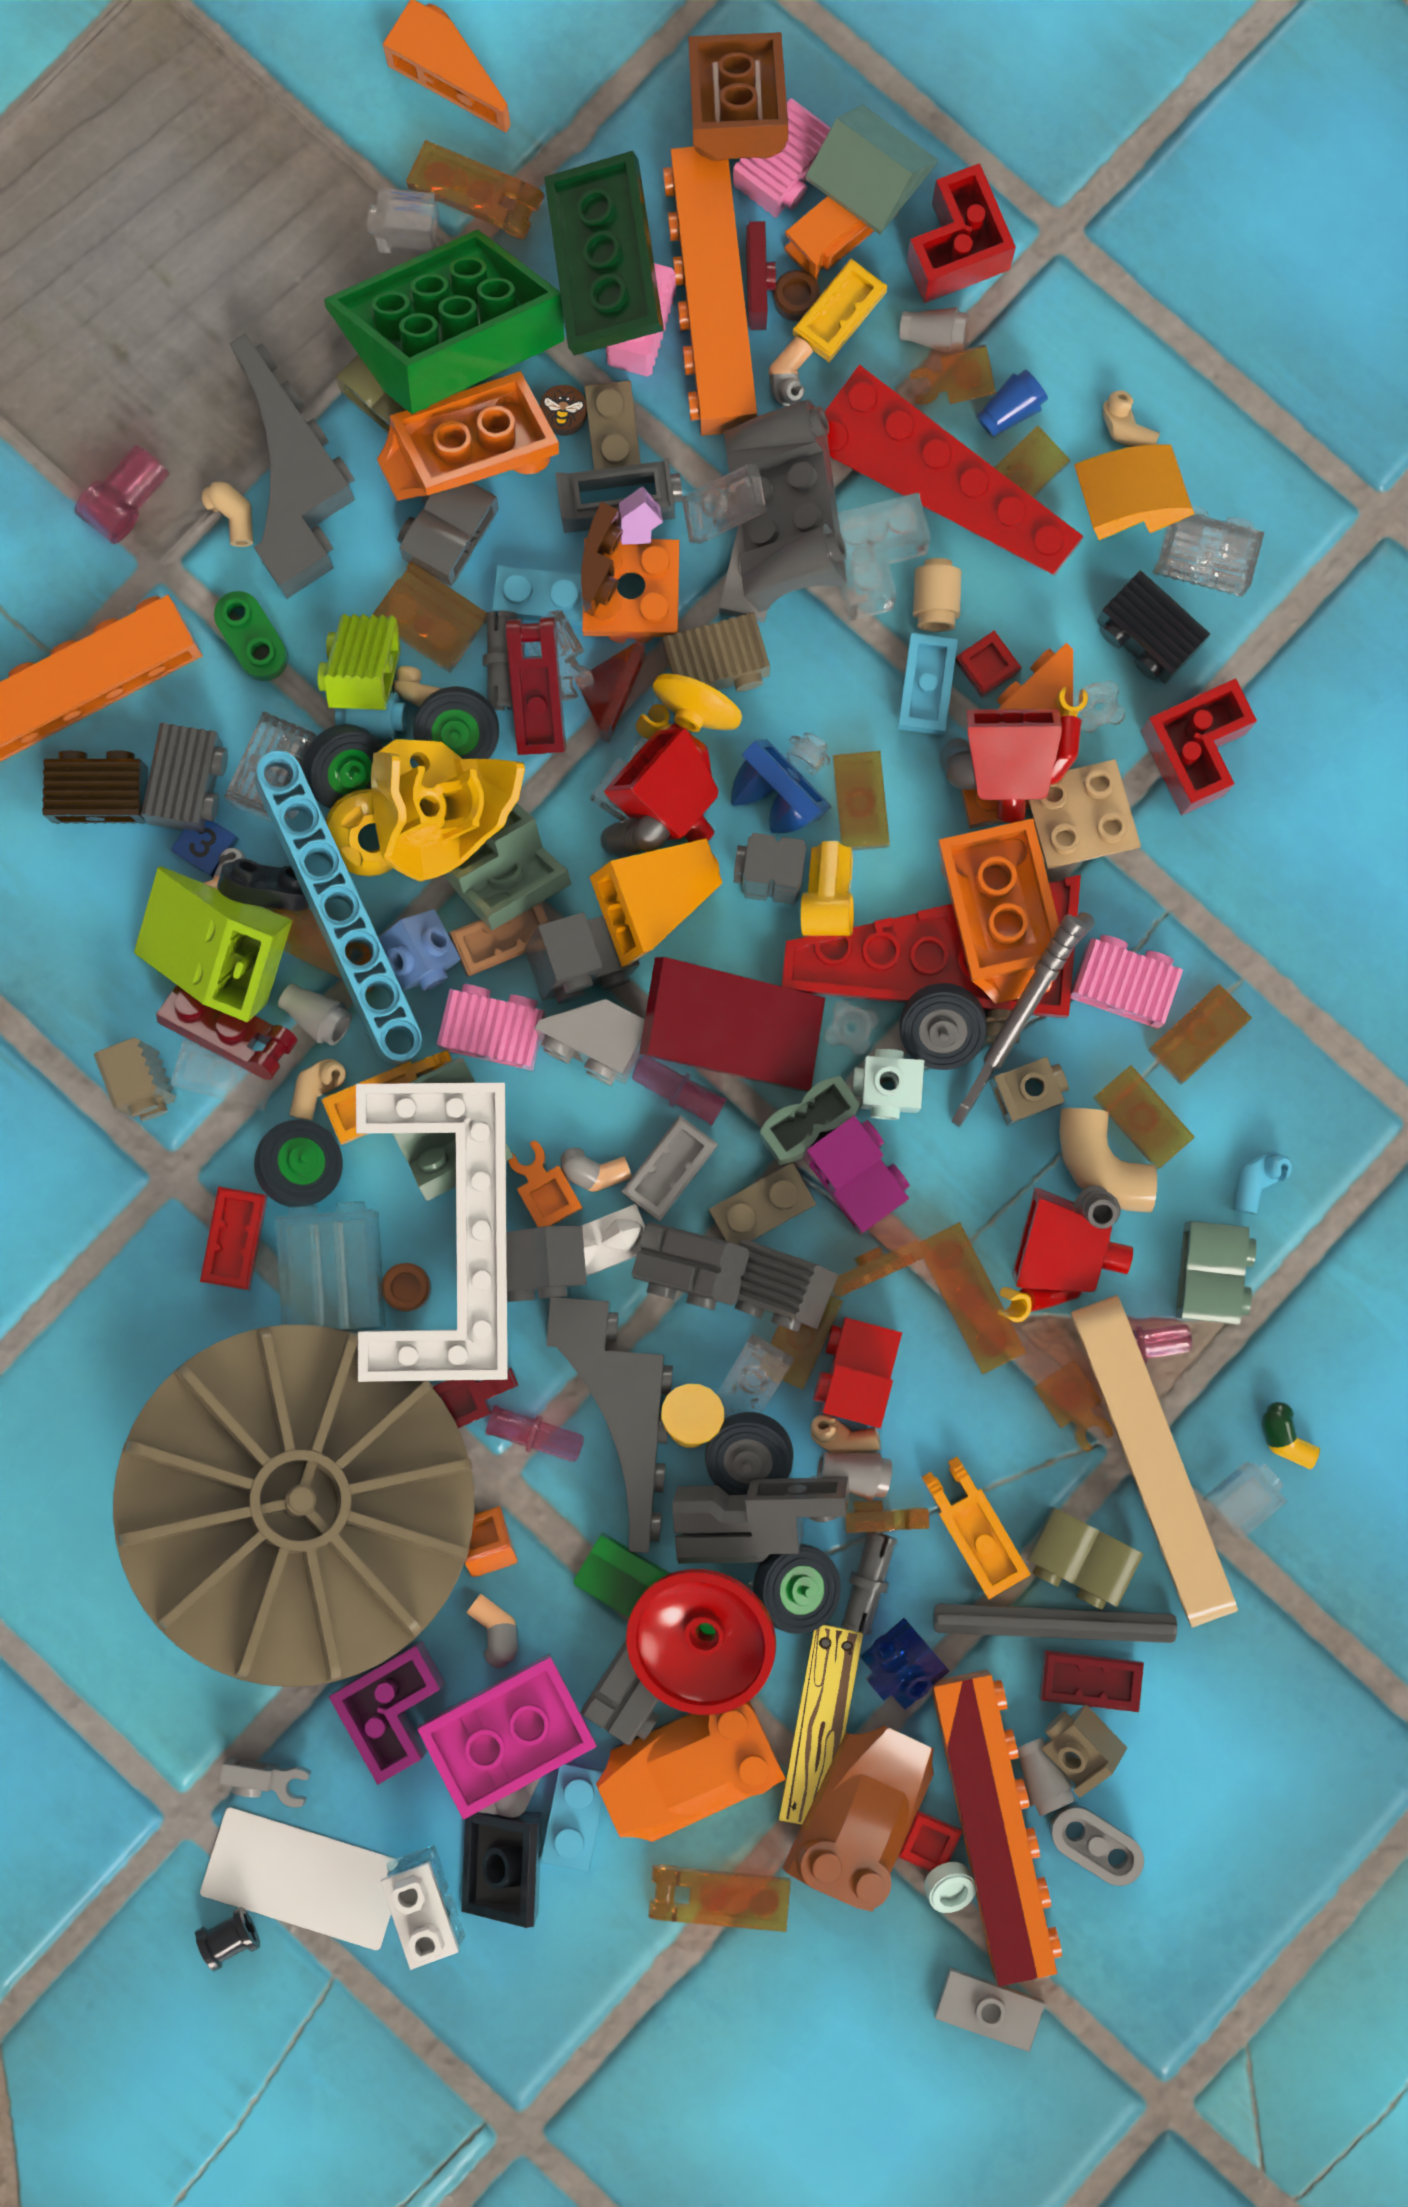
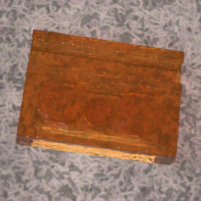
[373,561,487,673]

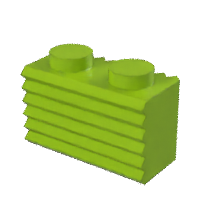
[317,613,401,710]

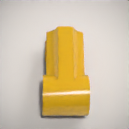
[801,841,854,936]

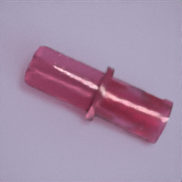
[632,1056,727,1126]
[1132,1324,1193,1364]
[485,1405,584,1462]

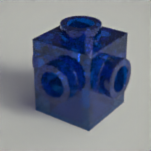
[860,1618,950,1710]

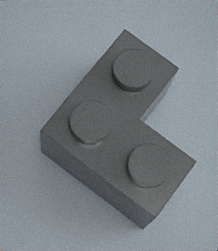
[525,912,640,1004]

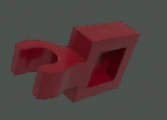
[433,1368,519,1428]

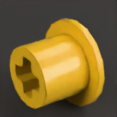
[661,1384,724,1448]

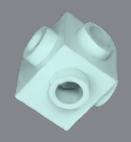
[852,1049,924,1120]

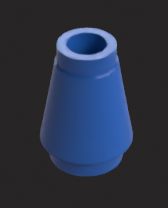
[976,369,1048,438]

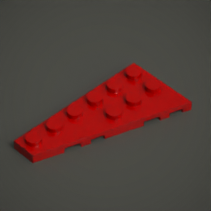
[782,874,1081,1019]

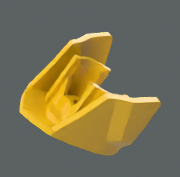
[371,739,525,882]

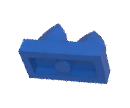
[731,739,832,833]

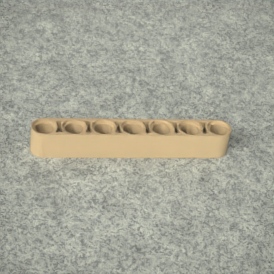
[1071,1295,1238,1628]

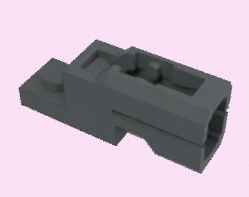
[673,1477,850,1564]

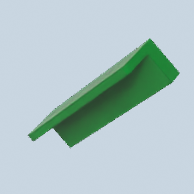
[574,1532,715,1634]

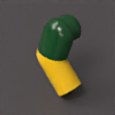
[1261,1402,1320,1470]

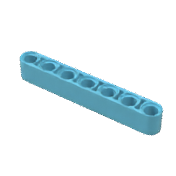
[255,750,422,1066]

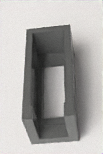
[555,458,683,533]

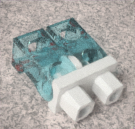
[380,1845,466,1970]

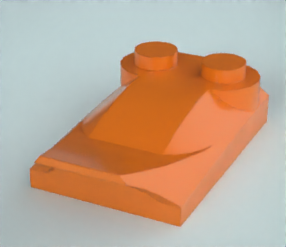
[377,371,559,501]
[937,818,1067,1004]
[596,1700,786,1842]

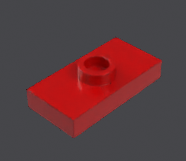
[200,1186,268,1291]

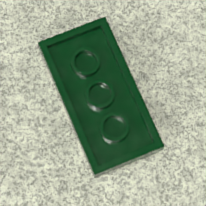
[544,151,664,356]

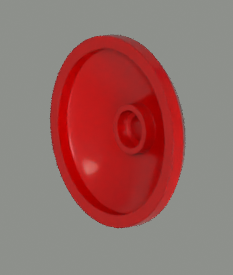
[626,1569,777,1715]

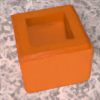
[465,1506,518,1577]

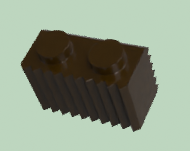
[42,750,148,824]

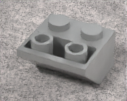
[535,999,645,1086]

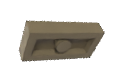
[584,380,641,470]
[709,1162,816,1245]

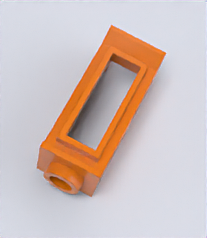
[784,196,898,280]

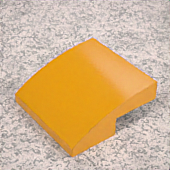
[1074,444,1195,540]

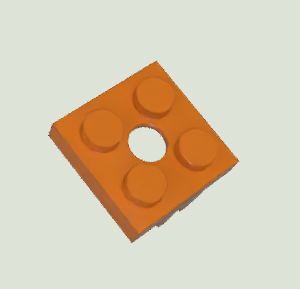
[582,538,680,644]

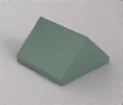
[805,105,938,234]

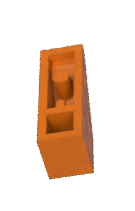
[383,0,511,133]

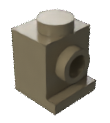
[989,1057,1069,1126]
[1041,1704,1127,1798]

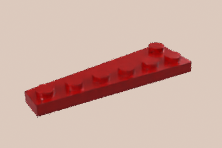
[824,364,1084,576]

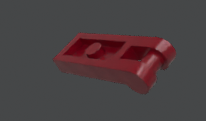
[506,617,567,755]
[156,985,298,1080]

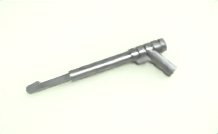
[951,912,1095,1127]

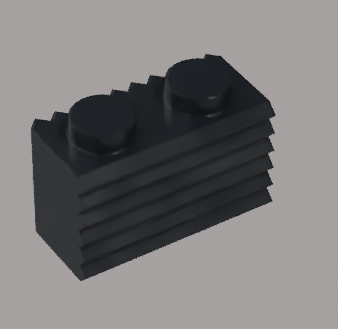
[1097,570,1211,684]

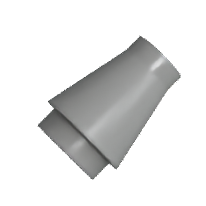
[899,307,970,355]
[278,983,352,1046]
[817,1452,892,1501]
[1017,1737,1076,1816]

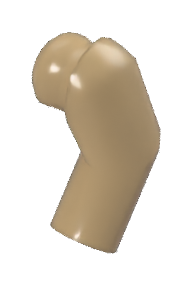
[1102,390,1160,447]
[201,482,254,547]
[393,666,443,707]
[289,1059,346,1121]
[810,1414,882,1453]

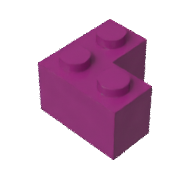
[803,1115,910,1235]
[329,1640,446,1785]

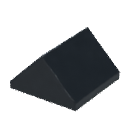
[461,1812,542,1928]

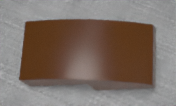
[581,501,623,616]

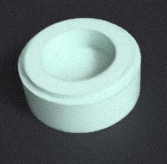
[924,1862,976,1913]

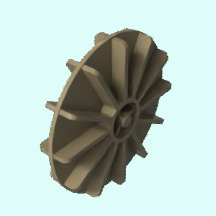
[113,1325,474,1687]

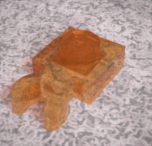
[909,345,996,405]
[1032,1360,1114,1452]
[843,1500,929,1533]

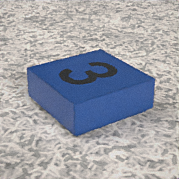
[171,821,239,878]

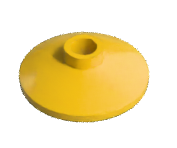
[652,674,742,732]

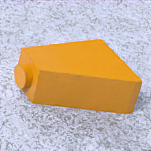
[589,838,723,967]

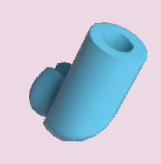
[1233,1152,1292,1214]

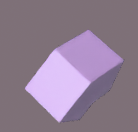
[619,486,663,545]

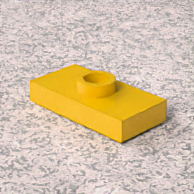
[793,259,888,363]

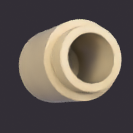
[913,558,962,632]

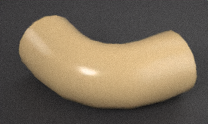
[1059,1108,1157,1213]

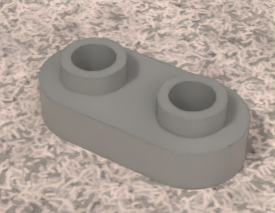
[1050,1805,1144,1886]

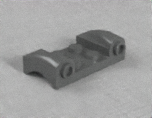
[724,399,847,612]

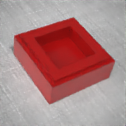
[955,630,1022,698]
[898,1810,962,1872]

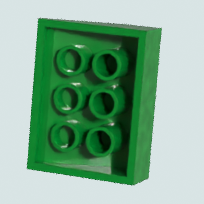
[324,229,564,414]

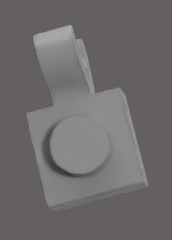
[219,1757,311,1808]

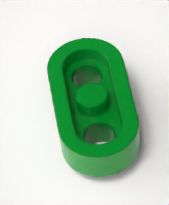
[214,591,288,681]

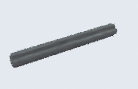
[933,1603,1177,1643]

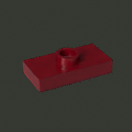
[746,221,776,330]
[1039,1649,1144,1712]

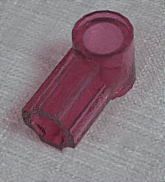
[74,445,169,544]

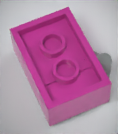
[417,1653,597,1820]

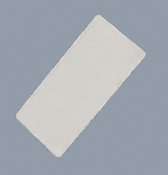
[200,1807,406,1950]

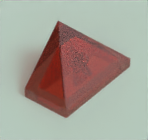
[576,642,646,743]

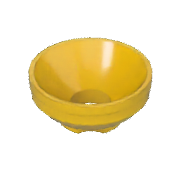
[325,789,393,876]

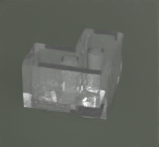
[838,492,931,621]

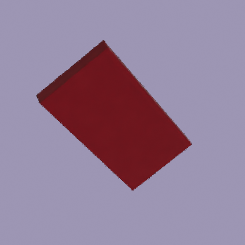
[639,957,825,1092]

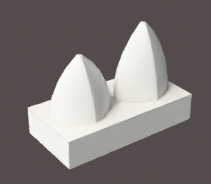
[582,1204,645,1277]

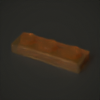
[915,1222,1026,1375]

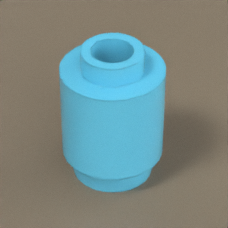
[335,692,408,740]

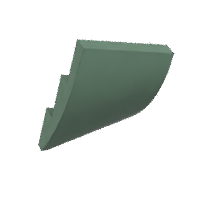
[443,803,572,930]

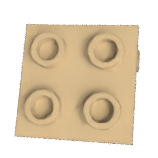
[1028,759,1141,869]

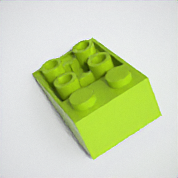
[134,866,293,1022]

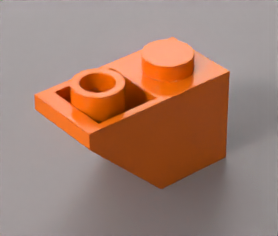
[996,643,1073,717]

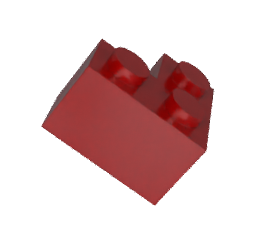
[906,163,1016,304]
[1140,678,1257,816]
[813,1317,903,1429]

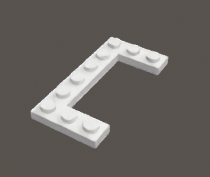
[356,1083,508,1382]

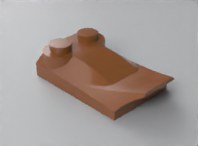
[688,32,788,161]
[782,1725,934,1912]

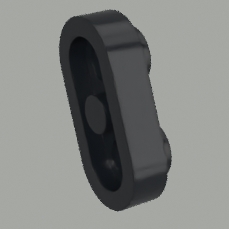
[217,859,310,911]

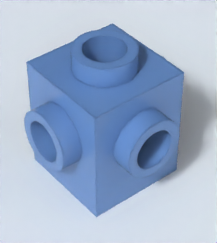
[379,909,461,991]

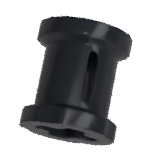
[195,1907,260,1972]

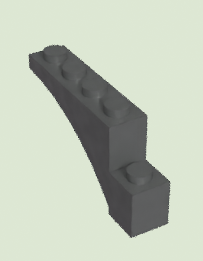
[229,333,355,599]
[546,1297,673,1553]

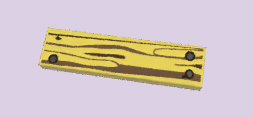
[779,1624,863,1825]

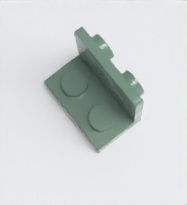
[392,1058,513,1201]

